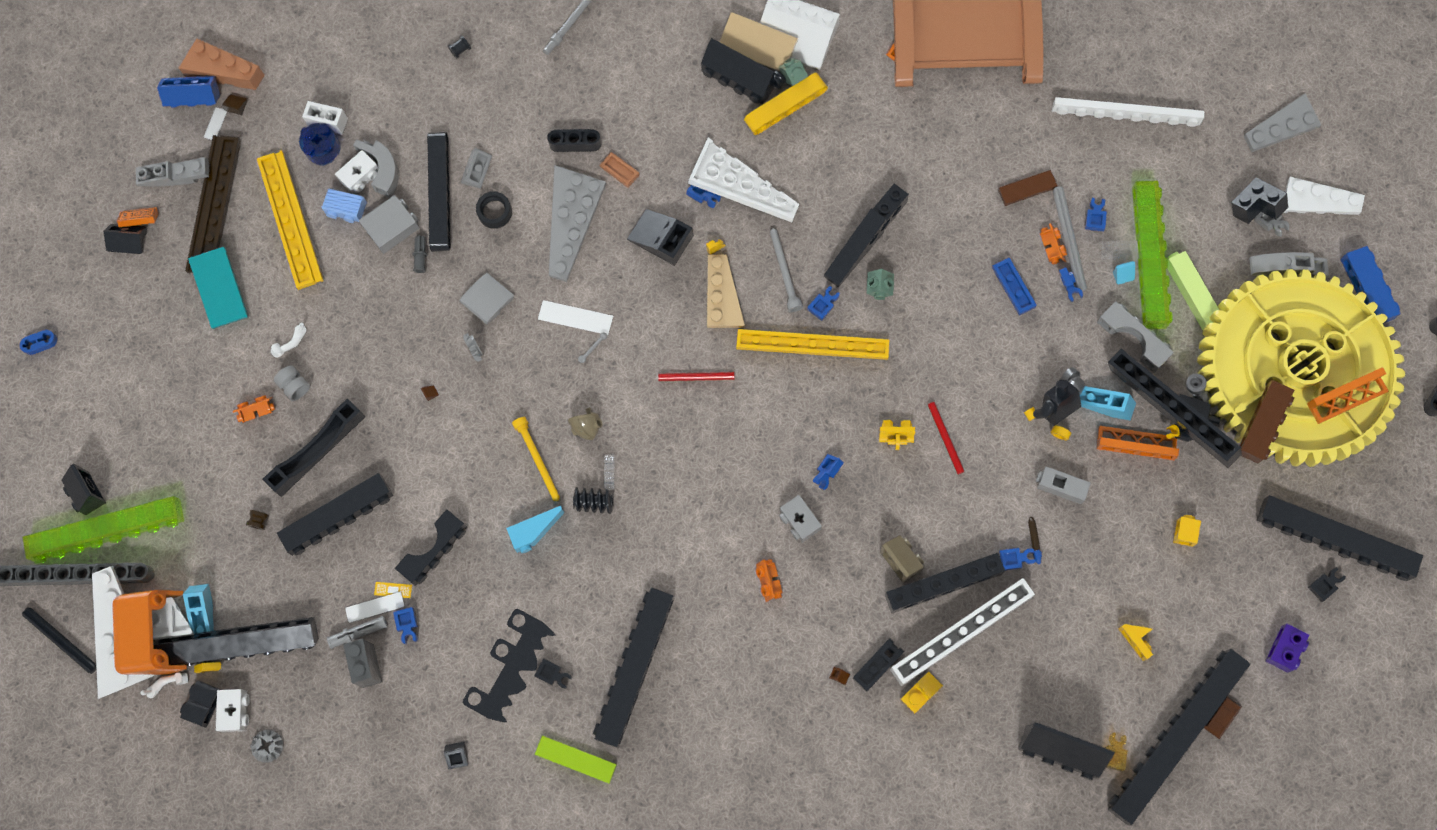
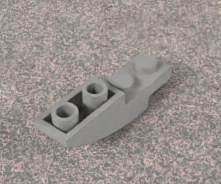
[136,157,209,187]
[1249,252,1329,278]

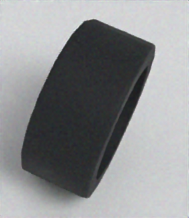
[476,191,512,229]

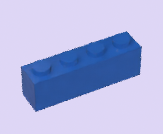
[1340,246,1401,323]

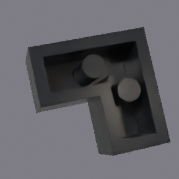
[1231,177,1289,224]

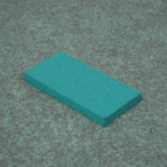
[188,247,249,329]

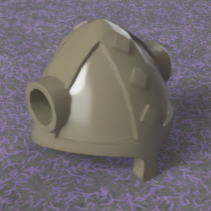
[568,407,603,440]

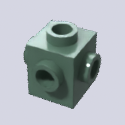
[866,269,894,300]

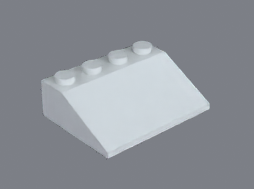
[760,0,840,70]

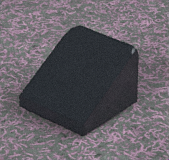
[444,742,468,770]

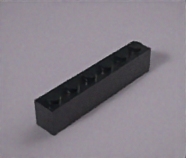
[277,473,394,556]

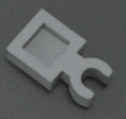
[1254,212,1290,236]

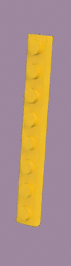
[736,329,889,360]

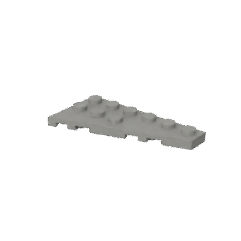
[549,165,606,282]

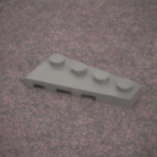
[1244,94,1321,152]

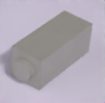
[1035,467,1091,504]

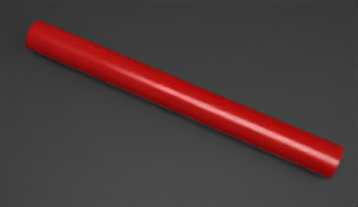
[658,372,735,381]
[928,402,965,475]

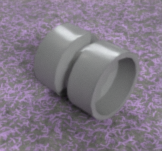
[274,365,310,401]

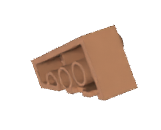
[179,38,265,90]

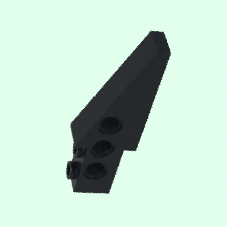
[824,184,909,288]

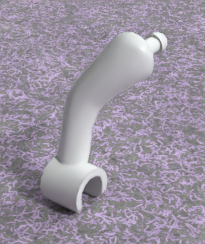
[271,323,306,358]
[141,673,188,698]

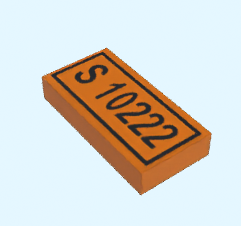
[117,207,159,227]

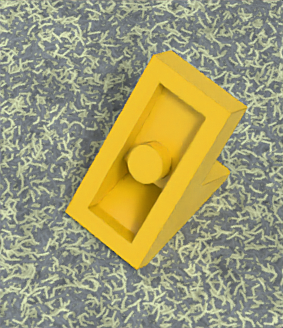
[1118,624,1153,661]
[900,671,943,714]

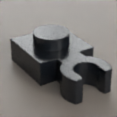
[1308,567,1346,602]
[534,658,572,689]

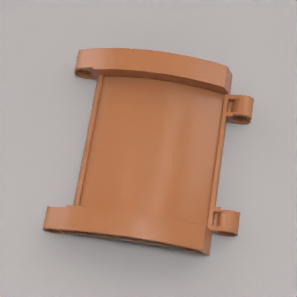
[893,0,1043,87]

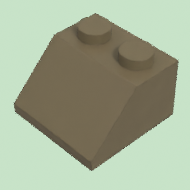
[880,536,924,584]

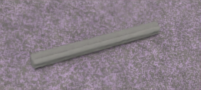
[1053,187,1087,292]

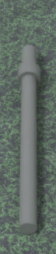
[543,0,592,55]

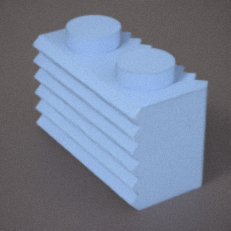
[322,188,367,223]

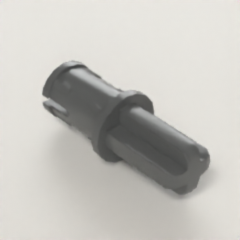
[412,235,427,273]

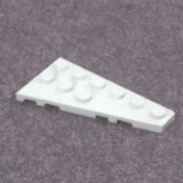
[688,138,799,222]

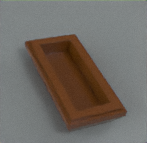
[1204,696,1242,739]

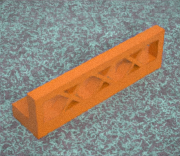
[1307,367,1389,424]
[1096,426,1179,460]

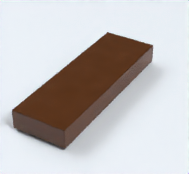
[998,170,1057,206]

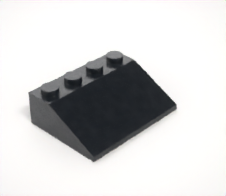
[1018,722,1115,781]

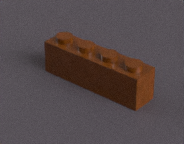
[1239,380,1295,464]

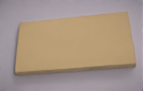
[720,12,798,71]

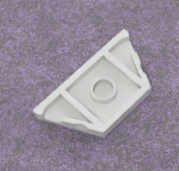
[113,597,194,643]

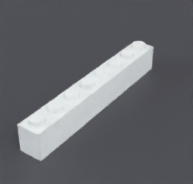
[890,578,1035,687]

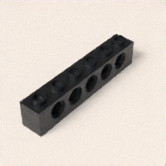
[884,552,1005,614]

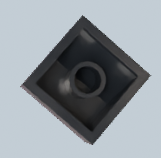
[61,463,106,515]

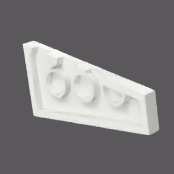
[1284,177,1365,215]

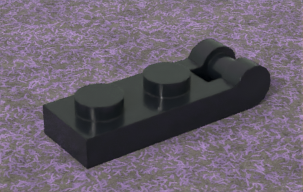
[852,638,905,692]

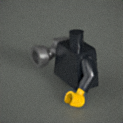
[1024,367,1085,426]
[1166,374,1221,442]

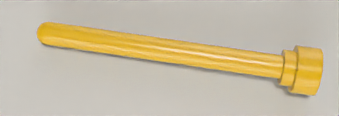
[512,416,560,501]

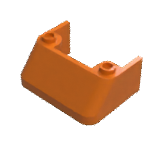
[113,590,187,675]

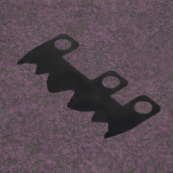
[463,609,555,723]

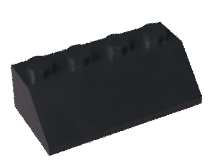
[701,38,774,105]

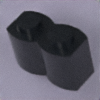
[180,681,221,728]

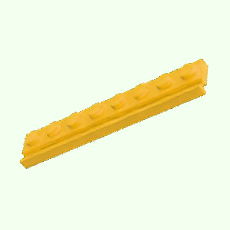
[256,150,324,290]

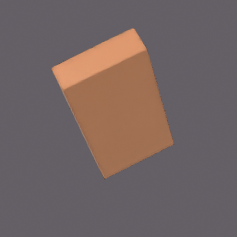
[600,152,640,188]

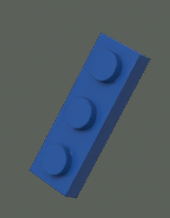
[992,257,1037,316]

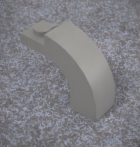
[353,139,399,198]

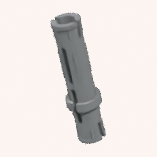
[327,616,388,649]

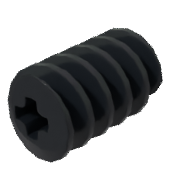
[573,487,614,514]

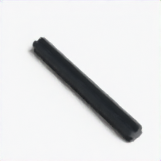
[22,607,97,674]

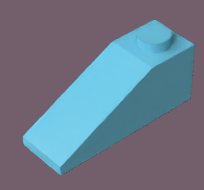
[1080,386,1136,421]
[506,506,564,553]
[183,584,214,633]

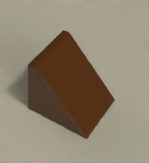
[421,385,439,401]
[829,667,850,685]

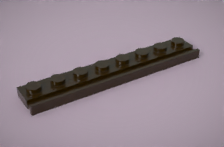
[185,135,241,274]

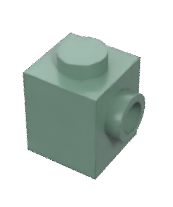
[778,58,808,86]

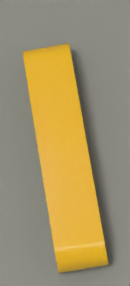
[744,73,828,135]

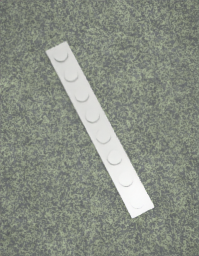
[1052,97,1204,127]

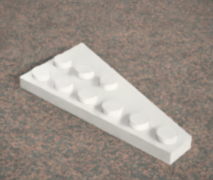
[92,566,155,699]

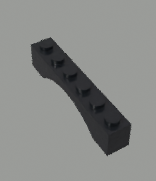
[262,398,365,497]

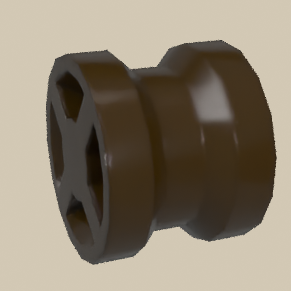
[246,510,269,530]

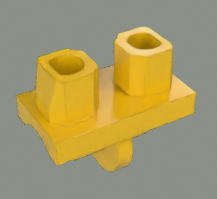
[879,420,915,450]

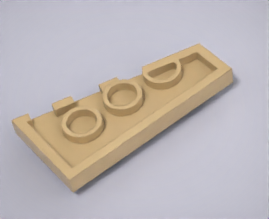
[707,255,745,328]

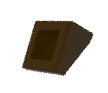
[222,94,248,115]

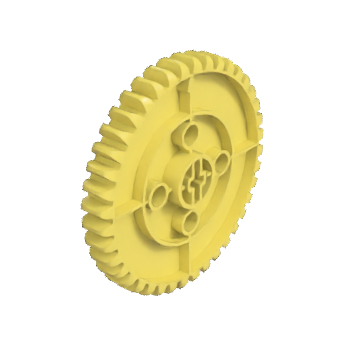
[1197,269,1405,467]

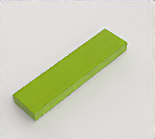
[534,736,617,784]

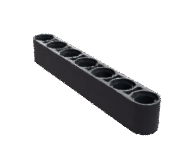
[427,132,451,252]

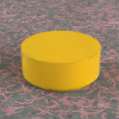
[1051,425,1071,441]

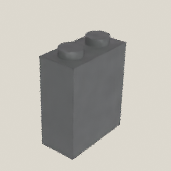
[343,639,383,688]

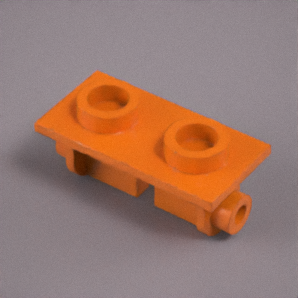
[1040,223,1067,265]
[233,395,275,423]
[756,559,783,602]

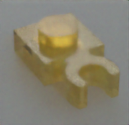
[1105,732,1128,772]

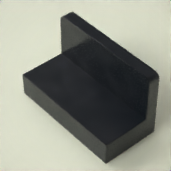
[103,224,147,254]

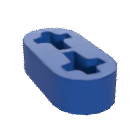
[19,330,57,355]

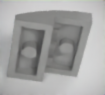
[460,273,514,324]

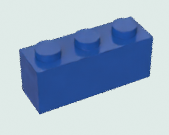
[157,76,220,107]

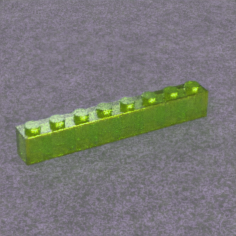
[1132,181,1173,329]
[23,496,184,563]

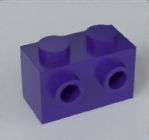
[1265,624,1309,673]

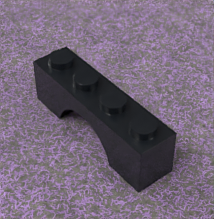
[394,509,467,586]

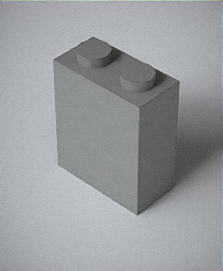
[359,195,420,254]

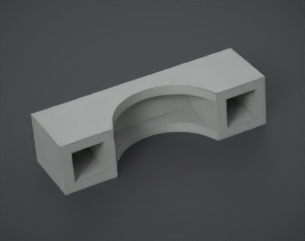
[1097,301,1174,373]

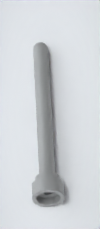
[770,228,803,313]

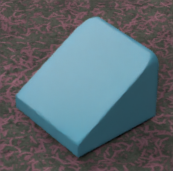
[1113,261,1135,284]

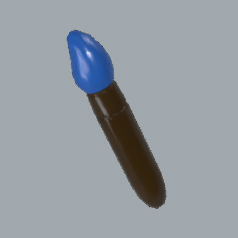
[1028,517,1042,564]

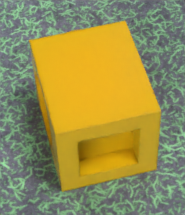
[1173,515,1201,547]

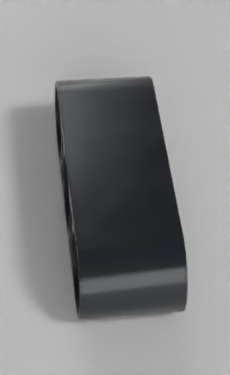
[547,129,602,152]

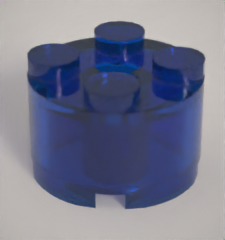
[299,123,341,165]

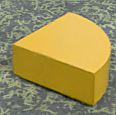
[706,239,726,255]
[194,662,221,673]

